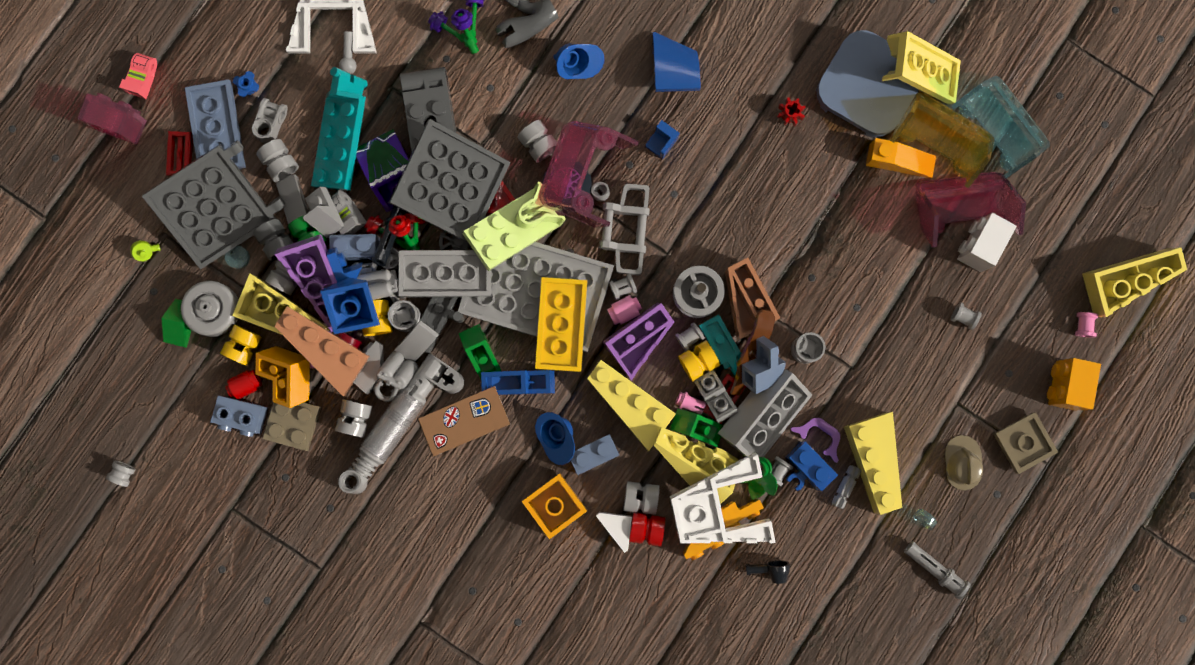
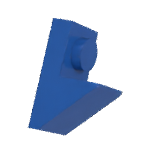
[326,247,362,282]

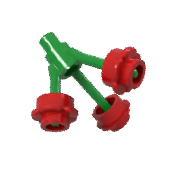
[364,213,425,251]

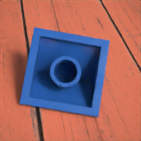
[320,277,380,334]

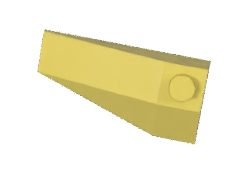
[654,428,739,504]

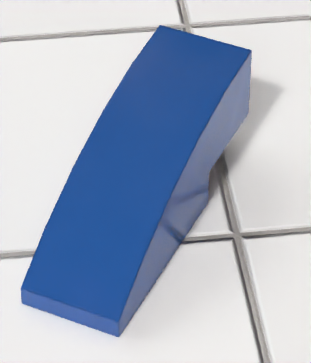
[481,370,555,395]

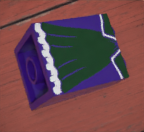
[356,129,409,212]

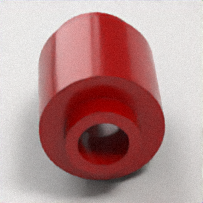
[225,370,263,400]

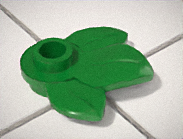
[741,457,778,500]

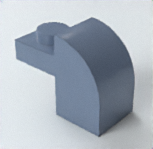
[742,336,786,394]

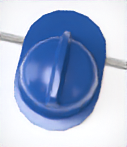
[553,43,604,79]
[535,412,575,465]

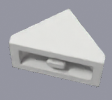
[596,512,632,553]

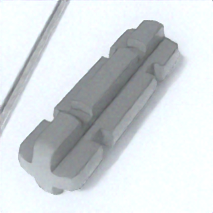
[832,465,861,509]

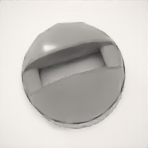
[591,182,610,202]

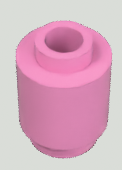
[607,295,642,325]

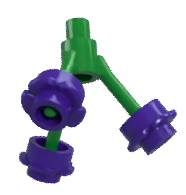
[428,0,485,55]

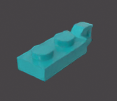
[698,314,742,376]

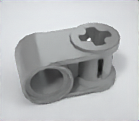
[252,98,288,144]

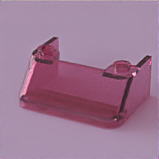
[539,121,639,228]
[916,172,1026,247]

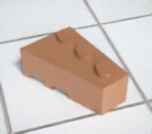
[725,258,780,341]

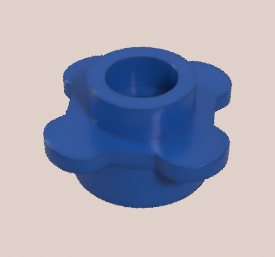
[233,71,259,97]

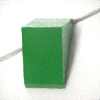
[162,299,191,348]

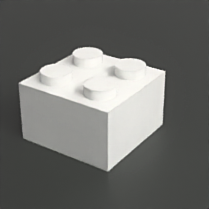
[957,213,1017,272]

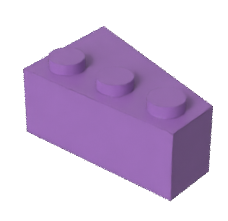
[603,303,674,381]

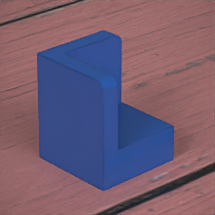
[646,120,680,160]

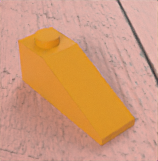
[866,138,936,178]

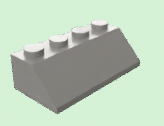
[718,369,812,457]

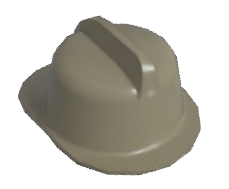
[945,435,983,490]

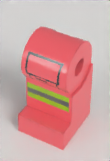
[119,53,157,99]

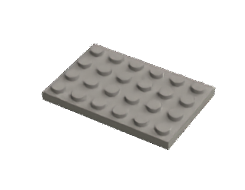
[458,242,614,352]

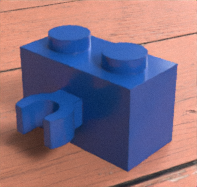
[785,442,838,491]

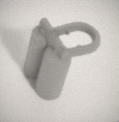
[357,269,400,303]
[374,352,418,402]

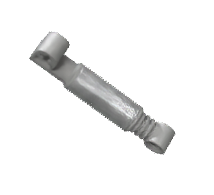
[338,353,464,494]

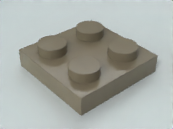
[263,402,321,451]
[993,412,1058,474]

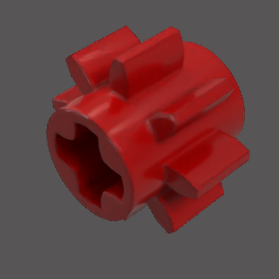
[777,97,806,126]

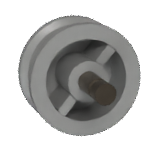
[673,266,725,318]

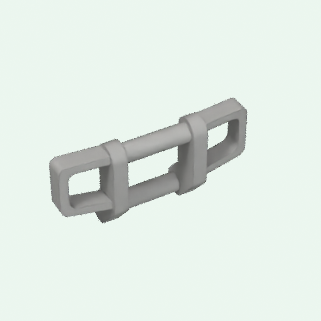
[599,184,650,275]

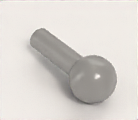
[339,31,357,74]

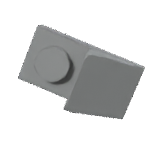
[303,187,344,238]

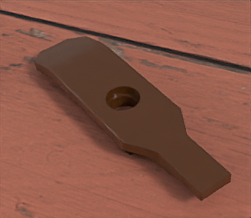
[730,309,775,396]

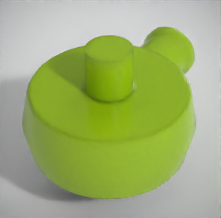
[130,240,160,262]

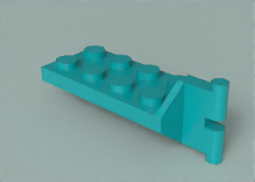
[311,67,368,191]

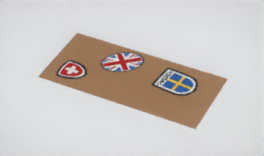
[419,386,510,456]

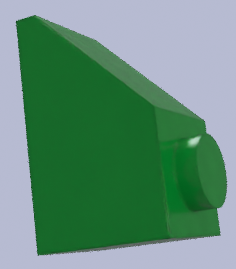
[458,324,502,379]
[670,408,723,447]

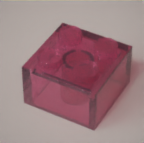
[77,93,147,145]

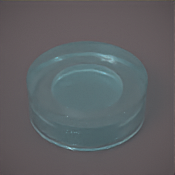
[225,246,250,269]
[913,509,937,530]

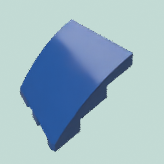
[652,32,701,92]

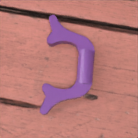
[791,418,840,463]

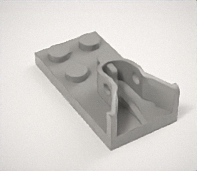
[399,250,491,299]

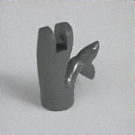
[495,0,559,48]

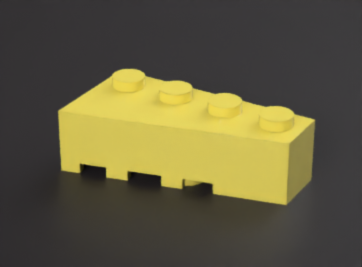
[232,273,331,335]

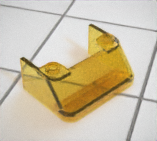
[890,92,995,188]

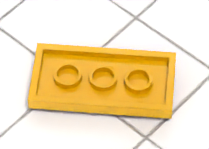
[535,277,587,372]

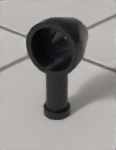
[746,560,790,584]

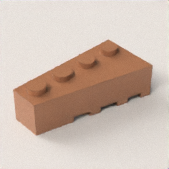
[274,306,370,396]

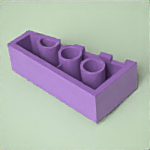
[274,234,337,332]

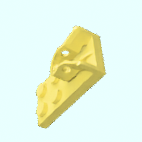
[882,31,961,104]

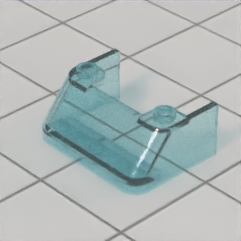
[951,75,1050,179]

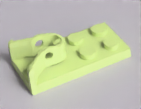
[462,182,566,271]

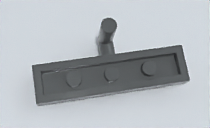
[421,297,464,354]

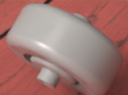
[181,281,239,337]

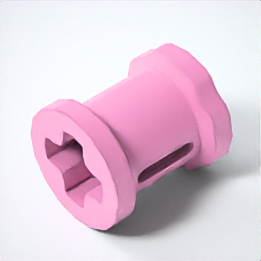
[1075,312,1098,338]

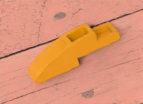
[683,499,764,560]

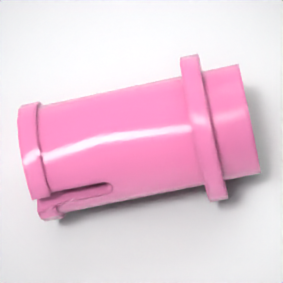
[675,392,706,415]

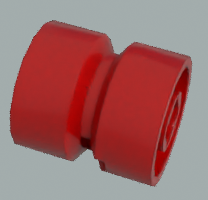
[629,512,665,547]

